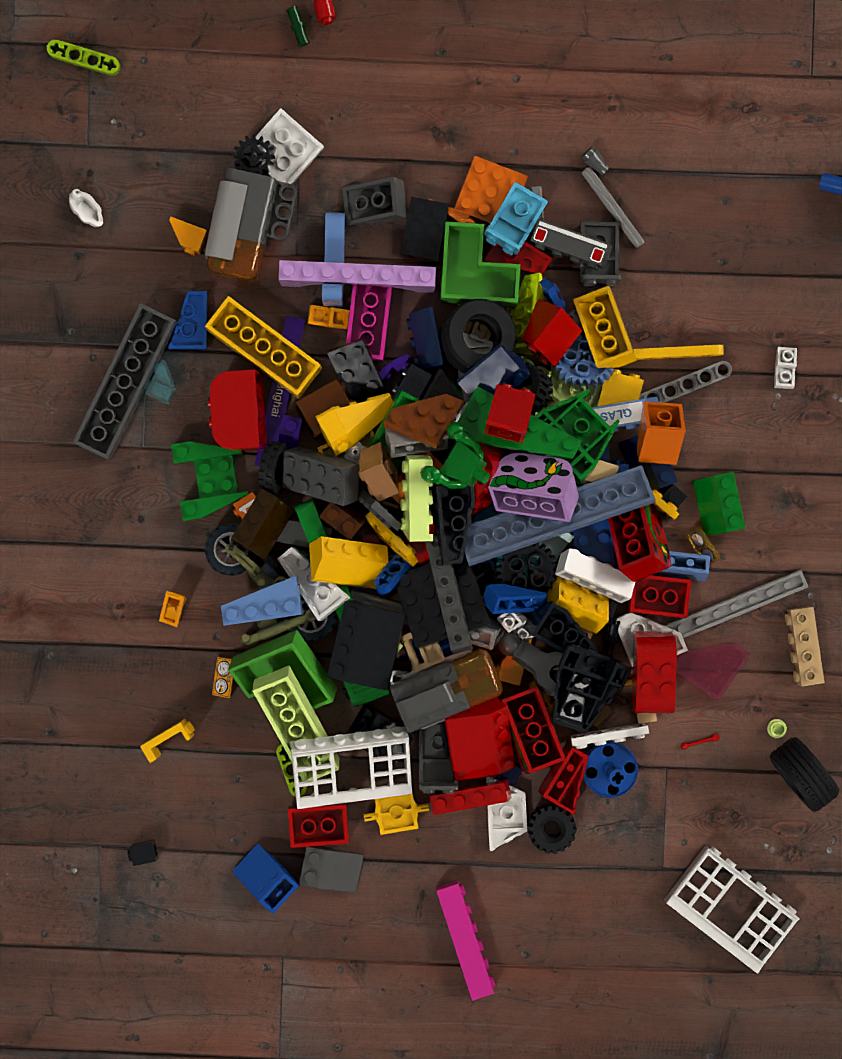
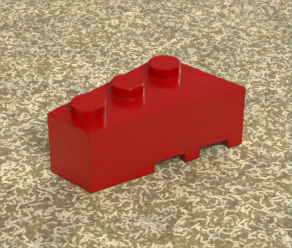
[538,742,588,815]

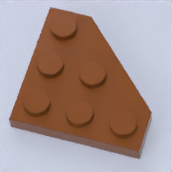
[384,394,464,449]

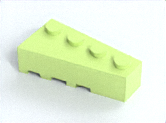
[400,455,433,542]

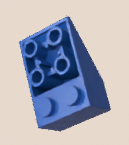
[232,843,299,914]

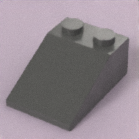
[342,177,407,226]
[299,846,364,892]

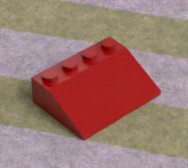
[445,695,515,781]

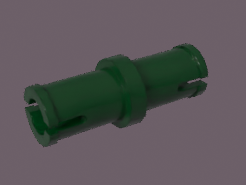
[286,6,310,47]

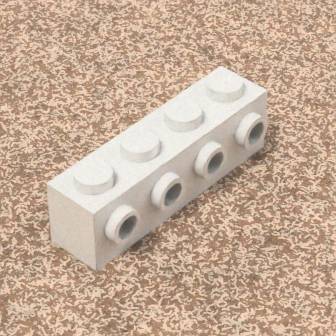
[555,549,635,603]

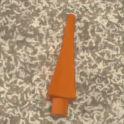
[428,199,475,223]

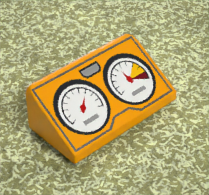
[212,657,234,698]

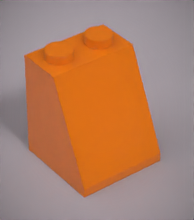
[637,401,686,465]

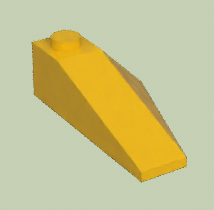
[315,393,393,456]

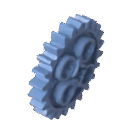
[552,334,614,389]

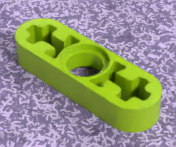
[276,743,307,796]

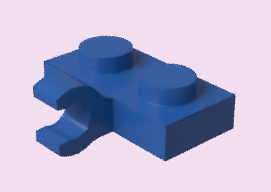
[539,278,566,312]

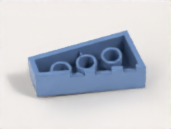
[221,576,303,626]

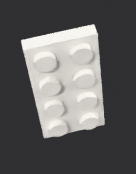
[568,723,649,749]

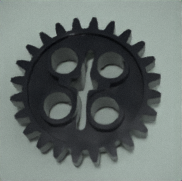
[495,543,558,594]

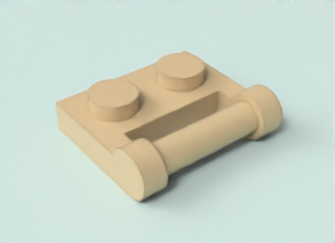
[400,632,445,672]

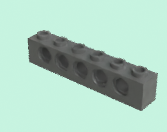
[425,535,473,654]

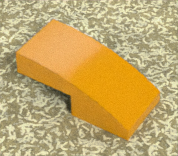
[307,305,350,329]

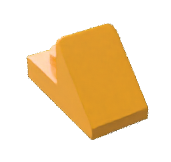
[159,591,187,627]

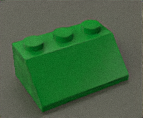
[692,472,745,536]

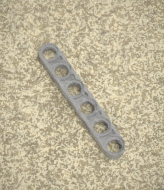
[639,361,732,403]

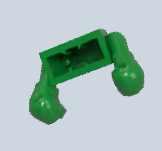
[420,422,490,489]

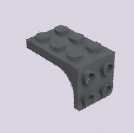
[579,222,622,288]
[358,481,403,531]
[419,724,458,793]

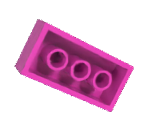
[346,284,392,362]

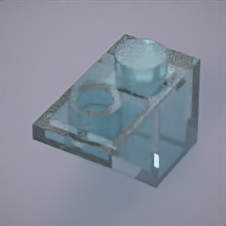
[144,360,177,405]

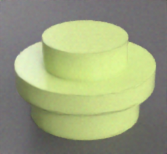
[767,719,787,738]

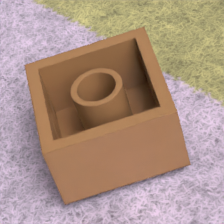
[358,442,399,502]

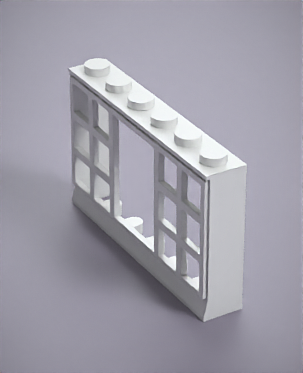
[290,727,412,809]
[664,845,800,974]

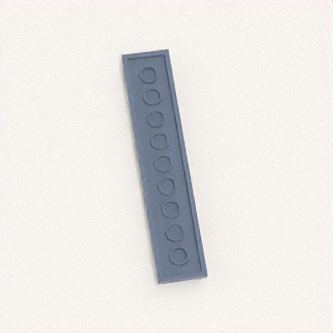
[465,465,655,566]

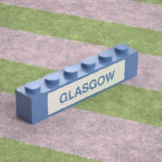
[592,397,658,432]

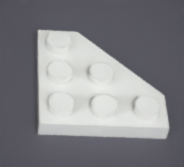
[614,612,688,667]

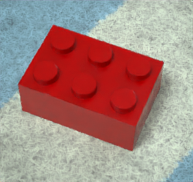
[627,575,692,618]
[288,803,349,848]

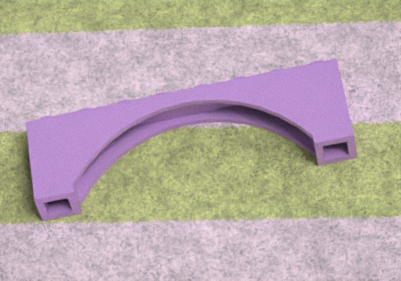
[279,260,436,293]

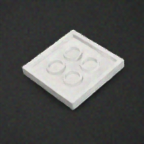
[243,108,324,191]

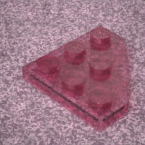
[676,643,751,701]

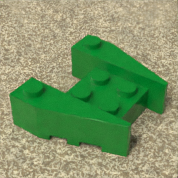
[535,389,620,484]
[171,442,250,521]

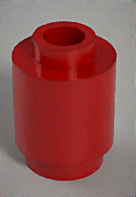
[313,0,336,25]

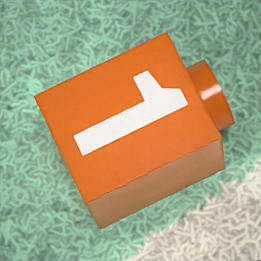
[233,492,256,519]

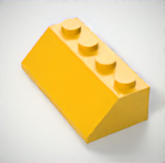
[573,285,637,368]
[309,536,389,589]

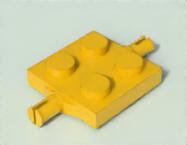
[364,792,429,835]

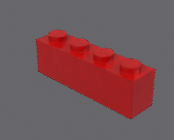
[429,779,512,815]

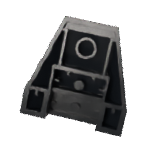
[551,644,633,733]

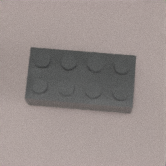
[282,446,360,506]

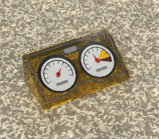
[686,527,721,564]

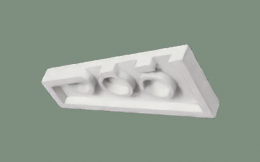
[277,547,350,621]

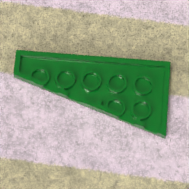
[449,386,582,460]

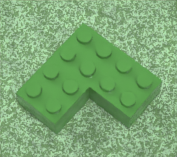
[440,222,521,307]
[228,630,337,709]

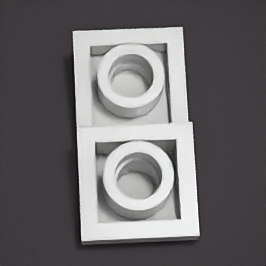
[774,347,797,389]
[497,613,534,642]

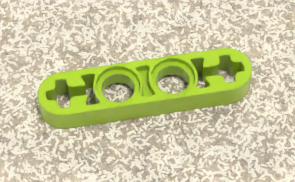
[47,40,121,76]

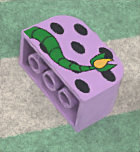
[488,453,579,522]

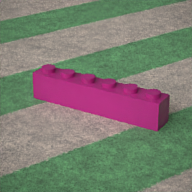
[436,880,496,1001]

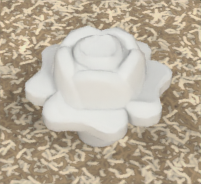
[344,442,366,463]

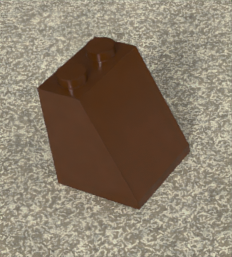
[295,379,353,439]
[319,500,370,541]

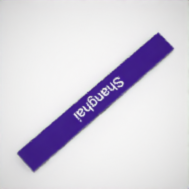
[255,316,306,466]

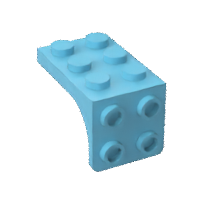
[484,182,548,256]

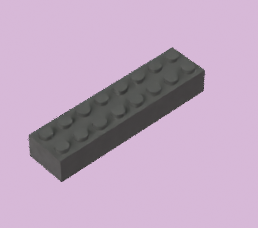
[72,303,178,460]

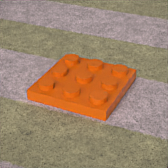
[454,156,528,224]

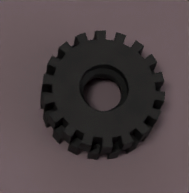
[527,803,577,854]

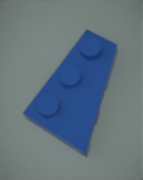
[168,291,208,350]

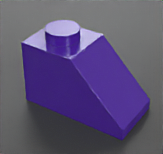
[278,415,303,449]

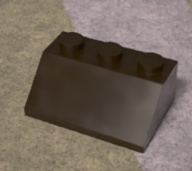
[231,488,294,561]

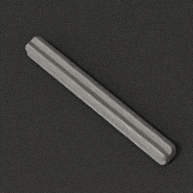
[582,167,644,248]

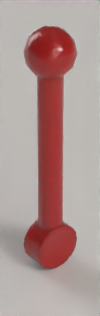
[681,734,719,750]

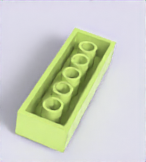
[252,665,340,782]

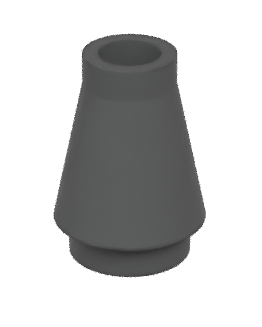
[581,147,609,175]

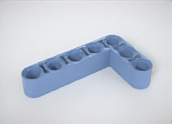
[322,212,345,307]

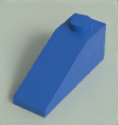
[483,584,547,614]

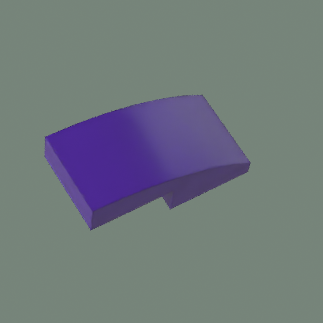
[379,354,411,382]

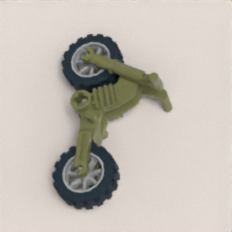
[205,524,336,645]

